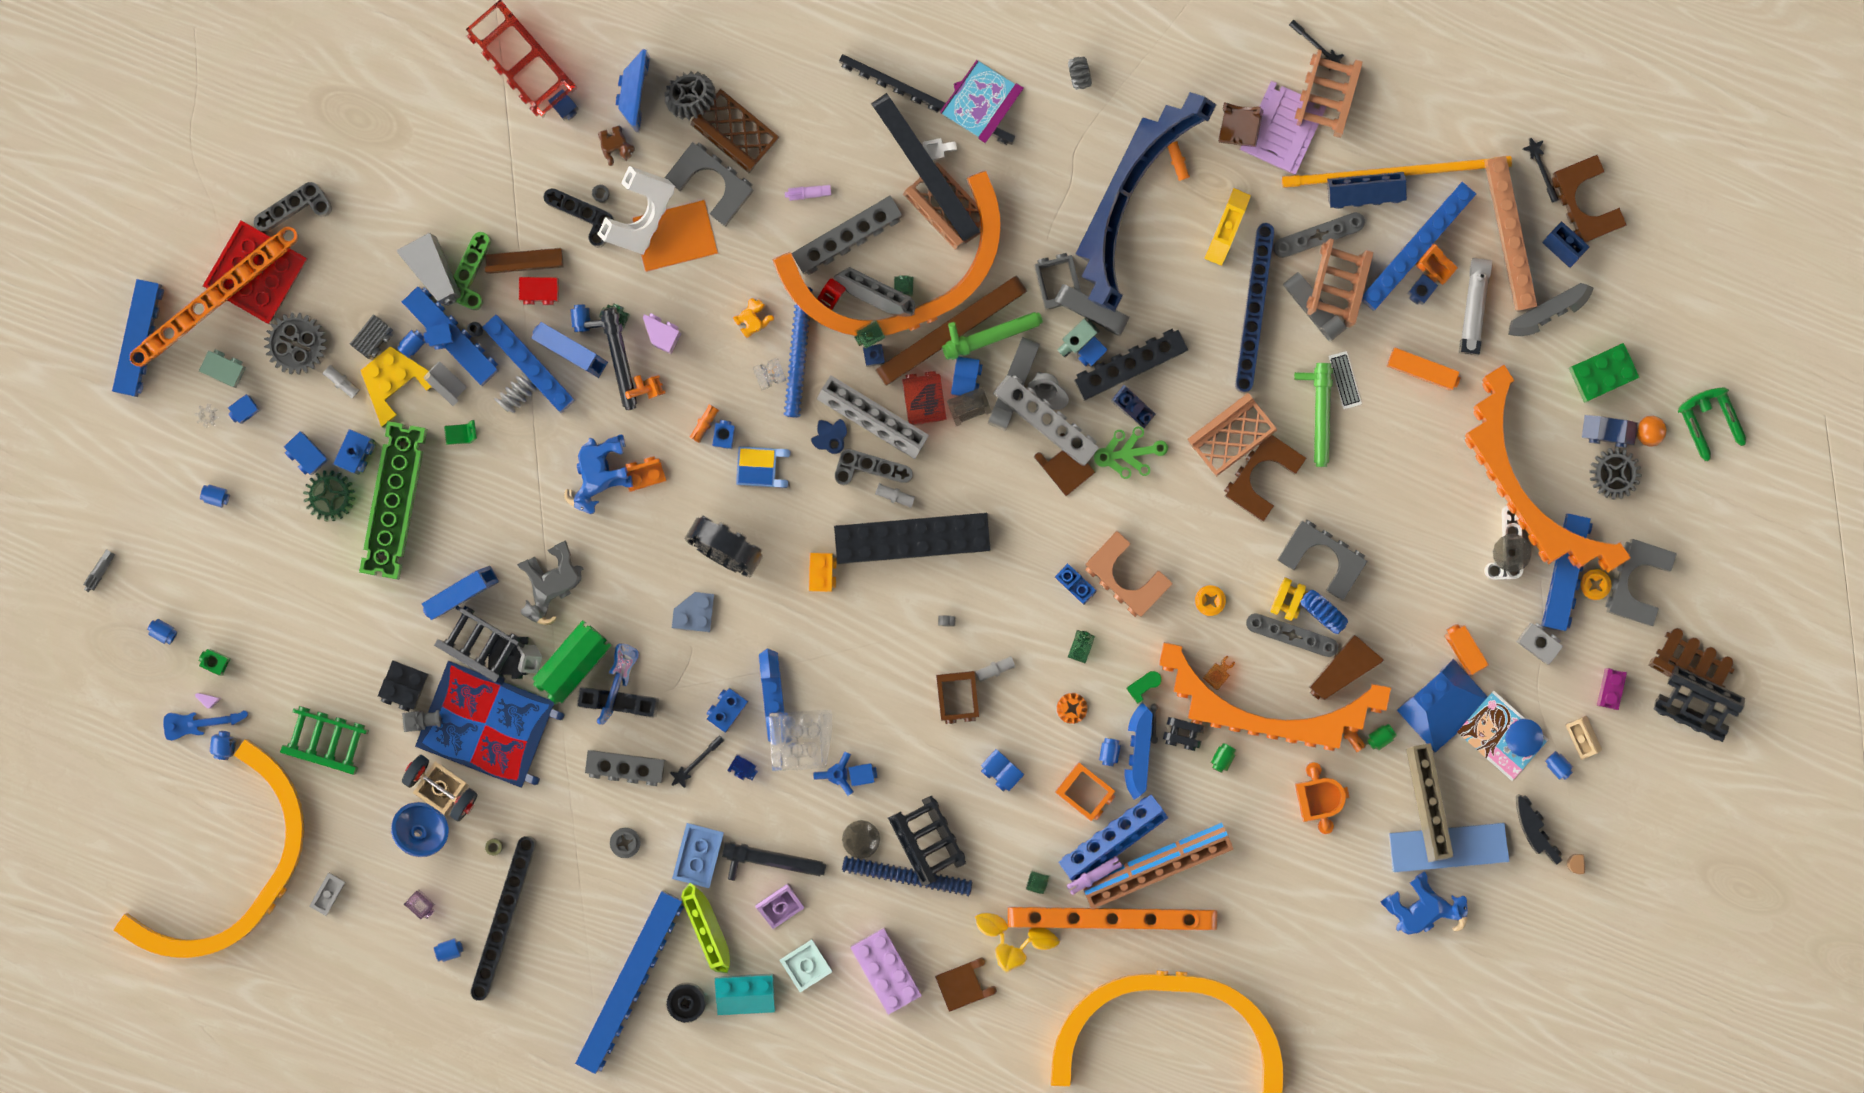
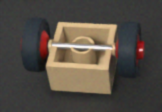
[401,755,478,822]

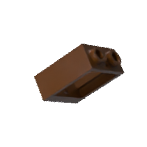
[936,671,979,724]

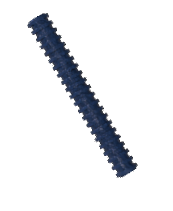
[842,855,973,897]

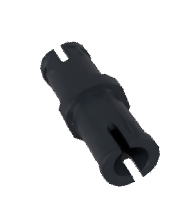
[467,322,483,337]

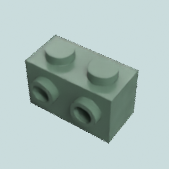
[199,349,246,388]

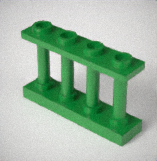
[280,706,369,775]

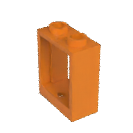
[1444,624,1488,675]
[1055,762,1116,821]

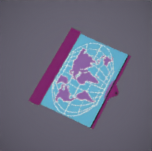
[940,60,1024,143]

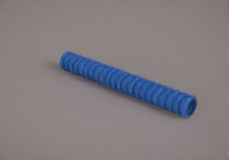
[784,287,813,418]

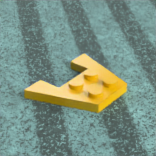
[360,346,432,427]

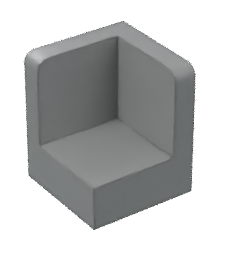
[518,644,542,673]

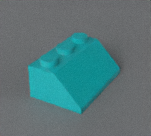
[715,974,775,1015]

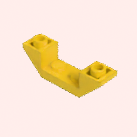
[1204,188,1251,266]

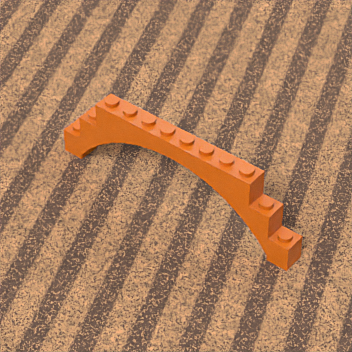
[1465,365,1630,573]
[1159,642,1391,751]

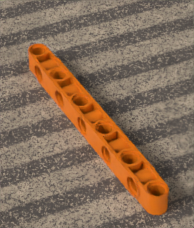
[130,227,298,367]
[1007,907,1217,930]

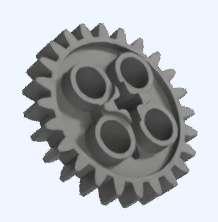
[264,312,327,375]

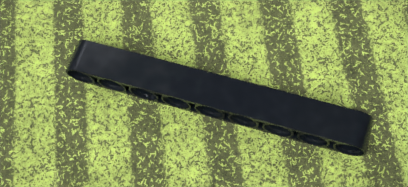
[871,93,981,244]
[470,836,536,1001]

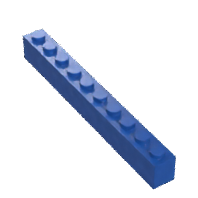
[575,890,684,1074]

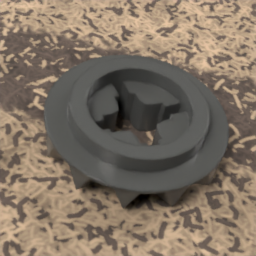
[610,828,640,858]

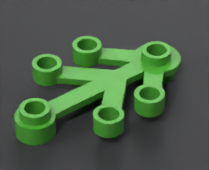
[1094,426,1168,479]

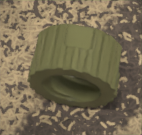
[485,839,503,856]

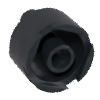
[666,983,706,1023]

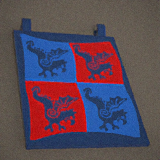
[415,661,565,788]

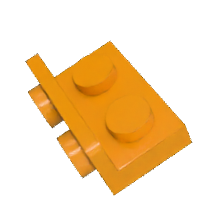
[809,553,837,592]

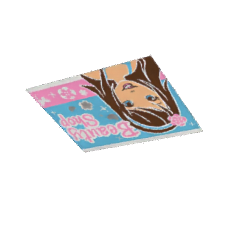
[1457,691,1549,781]

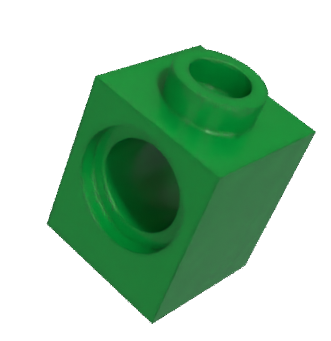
[198,649,231,676]

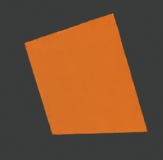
[632,200,718,272]

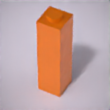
[1386,348,1461,391]

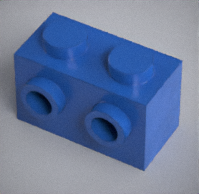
[284,431,329,475]
[706,688,748,733]

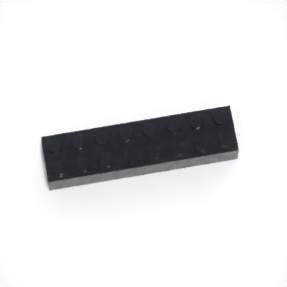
[834,513,991,564]

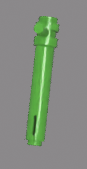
[942,312,1043,360]
[1294,363,1333,467]

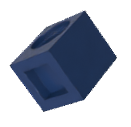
[548,89,579,120]
[1407,274,1438,305]
[863,344,885,367]

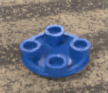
[1505,718,1544,757]

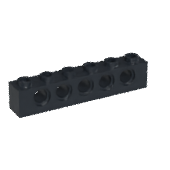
[1074,328,1188,401]

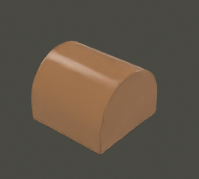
[1567,854,1585,874]

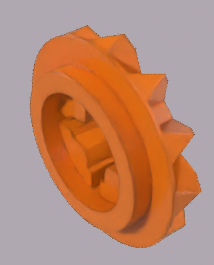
[1057,693,1087,724]

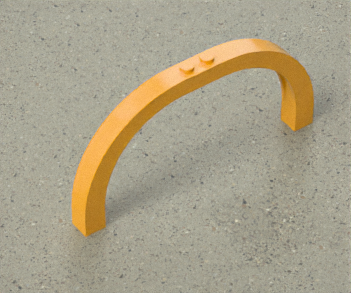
[113,739,304,958]
[1050,970,1283,1093]

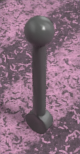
[1151,703,1158,744]

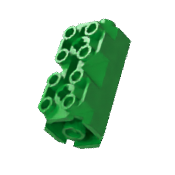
[532,620,612,704]

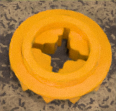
[1580,569,1611,600]
[1195,585,1226,616]

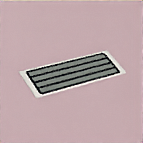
[1328,351,1362,409]

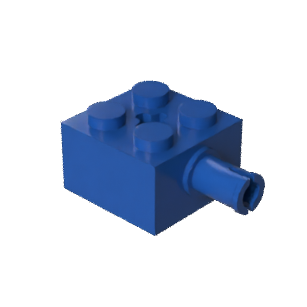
[333,429,376,475]

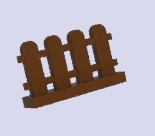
[1648,628,1735,690]

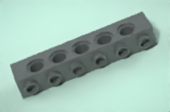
[792,195,902,275]

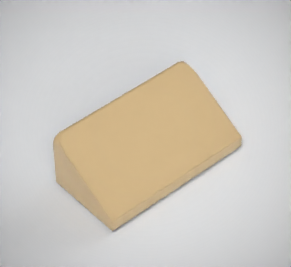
[1566,716,1602,760]

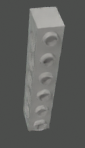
[817,375,929,459]
[993,375,1099,466]

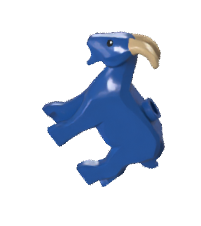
[564,434,633,514]
[1380,871,1468,935]

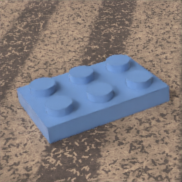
[672,823,724,888]

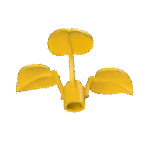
[975,913,1060,972]

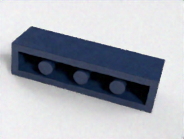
[1327,172,1407,209]

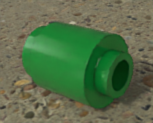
[1367,724,1397,751]
[1210,743,1236,773]

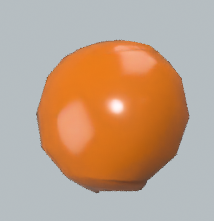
[1637,415,1667,447]

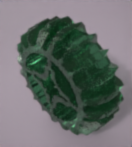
[303,470,356,522]

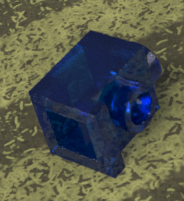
[727,754,758,781]

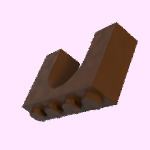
[1551,155,1627,243]
[1224,435,1307,522]

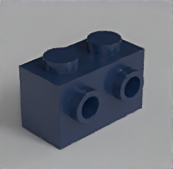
[1542,221,1589,268]

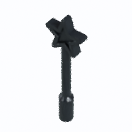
[1289,19,1344,71]
[1523,138,1559,203]
[670,735,725,788]

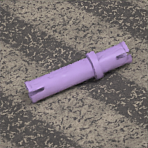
[1067,856,1122,895]

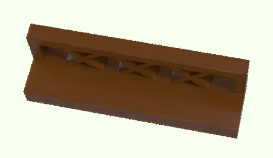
[485,248,564,274]

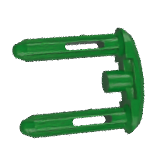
[1678,387,1746,461]

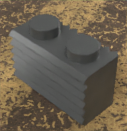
[350,314,393,359]

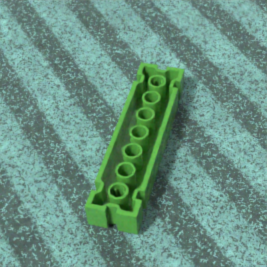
[359,421,428,580]

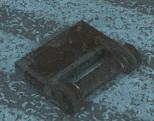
[947,387,992,427]

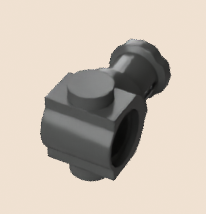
[402,710,441,732]

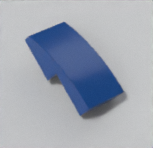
[1055,563,1097,605]

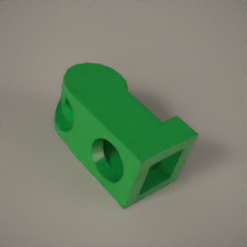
[1126,671,1161,704]

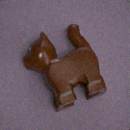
[598,125,635,166]

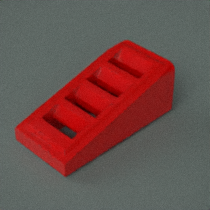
[817,278,846,310]

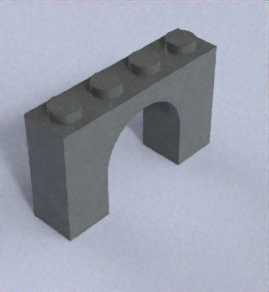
[665,142,754,227]
[1277,520,1367,600]
[1605,539,1677,626]

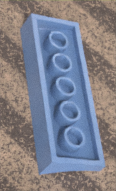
[1389,823,1510,872]

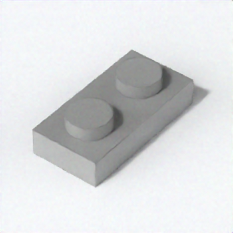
[309,873,346,916]

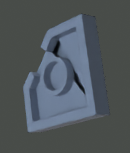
[672,592,714,632]

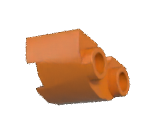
[1415,244,1458,285]

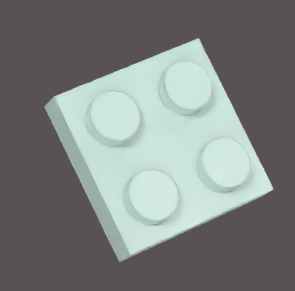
[780,939,833,992]

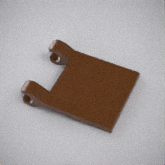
[1034,433,1095,496]
[935,957,997,1012]

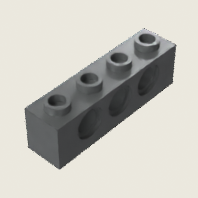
[585,750,665,786]

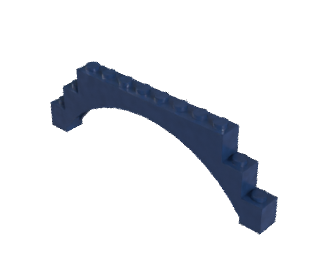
[1075,92,1217,312]

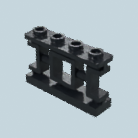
[1654,665,1745,742]

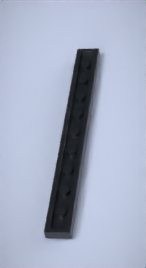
[839,54,1015,146]

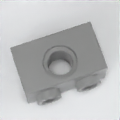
[1516,622,1563,665]

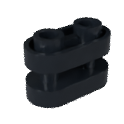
[1163,717,1205,751]

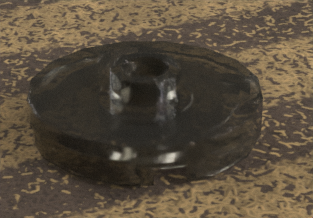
[1493,534,1532,572]

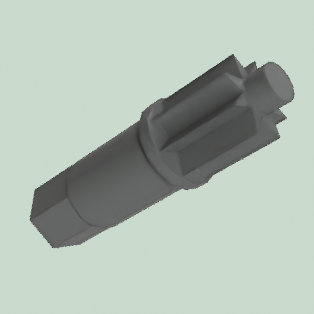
[83,549,115,592]

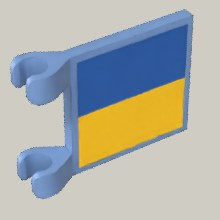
[736,447,790,488]

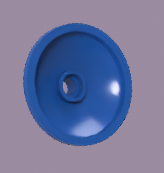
[391,802,449,857]

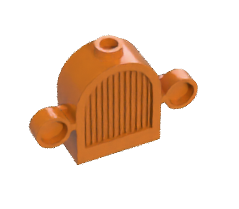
[1295,762,1350,834]

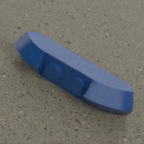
[759,648,787,746]
[1124,702,1153,800]

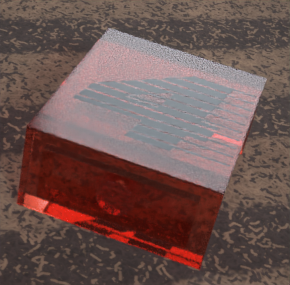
[902,371,947,425]

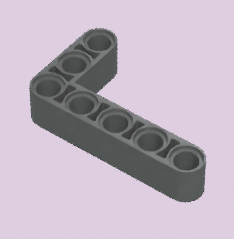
[988,337,1040,431]

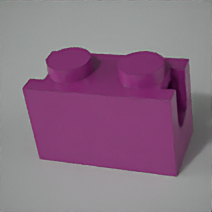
[1597,668,1627,710]

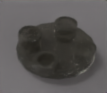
[842,820,880,859]

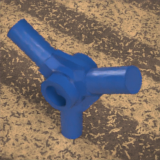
[813,751,854,796]

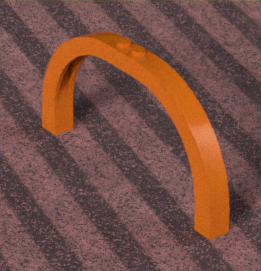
[772,171,1001,337]

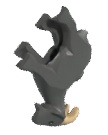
[517,540,584,625]

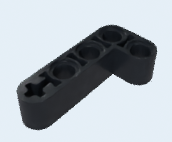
[543,188,614,248]

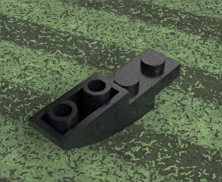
[1516,794,1562,865]

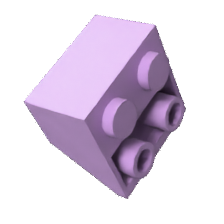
[643,313,681,354]

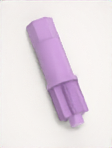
[785,185,831,201]

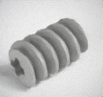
[495,372,537,413]

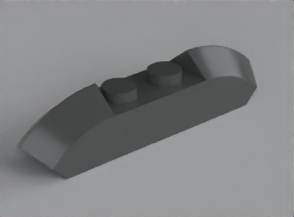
[834,267,916,317]
[1508,283,1594,336]

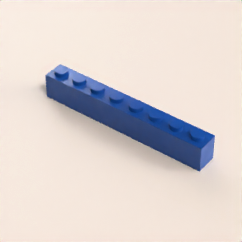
[1361,182,1476,311]

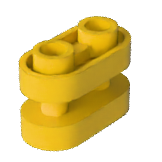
[1270,577,1308,621]

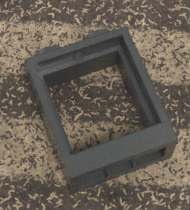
[1034,253,1081,310]

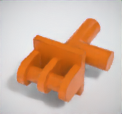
[625,375,666,399]

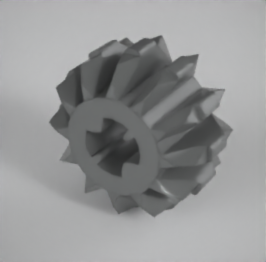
[1068,56,1092,90]

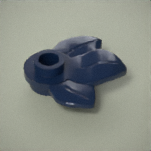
[811,419,847,454]

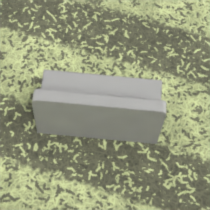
[423,362,466,406]

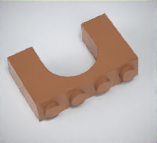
[1085,531,1173,617]

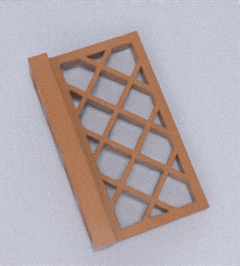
[903,162,980,250]
[1187,393,1277,477]

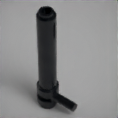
[584,307,637,410]
[722,841,827,881]

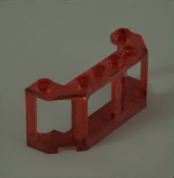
[466,0,577,118]

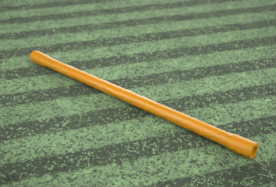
[1282,156,1512,188]

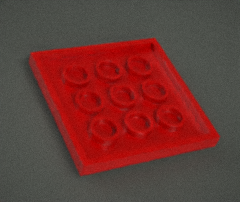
[202,220,308,325]

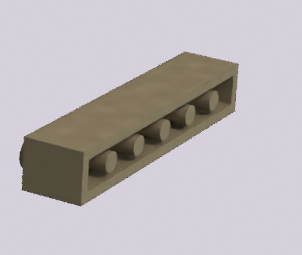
[1406,743,1453,863]

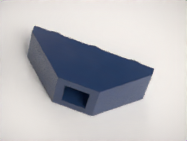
[1111,385,1156,428]

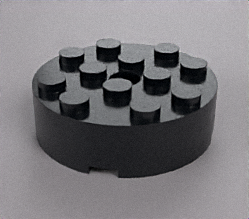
[685,515,763,577]

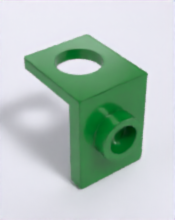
[444,420,477,445]

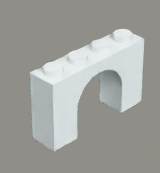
[598,166,675,254]

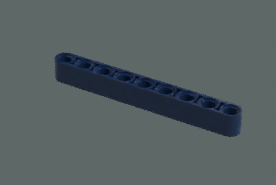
[1235,223,1274,393]

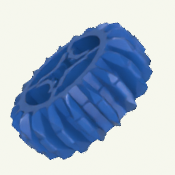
[1300,590,1348,634]

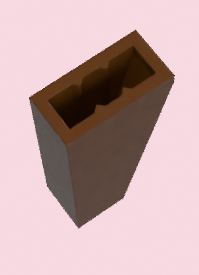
[1309,635,1384,700]

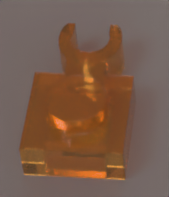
[1203,656,1235,690]

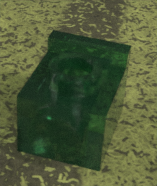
[894,275,914,296]
[1025,870,1049,894]

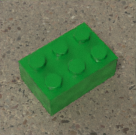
[1568,343,1640,403]

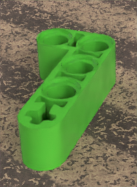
[453,232,491,310]

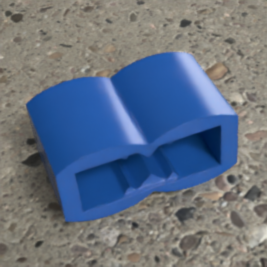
[951,356,983,398]
[981,749,1024,792]

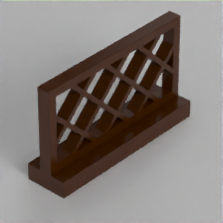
[691,88,779,173]

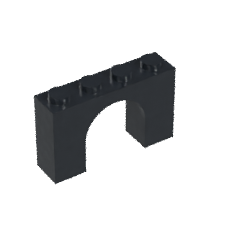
[577,687,659,718]

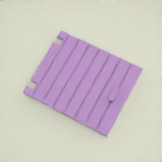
[1240,81,1327,175]

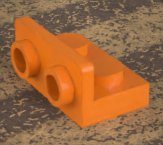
[625,456,666,492]

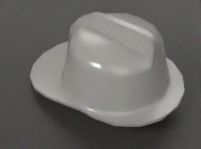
[1027,372,1069,410]

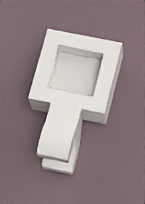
[922,138,957,160]

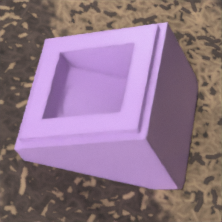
[195,693,221,709]

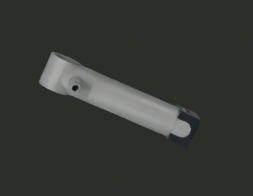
[1459,258,1492,356]

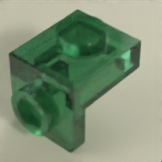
[1068,630,1095,664]

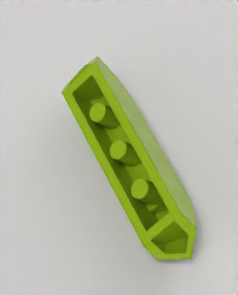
[681,883,730,973]

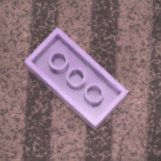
[850,928,922,1015]

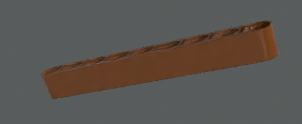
[875,275,1027,386]

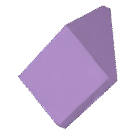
[755,883,804,929]

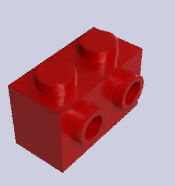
[519,277,559,305]

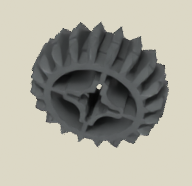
[664,71,716,121]
[1589,448,1642,500]

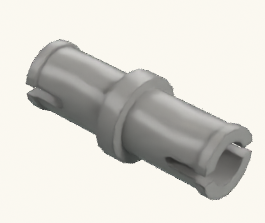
[323,365,360,399]
[875,483,915,508]
[975,656,1015,682]

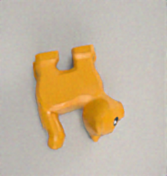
[733,298,774,338]

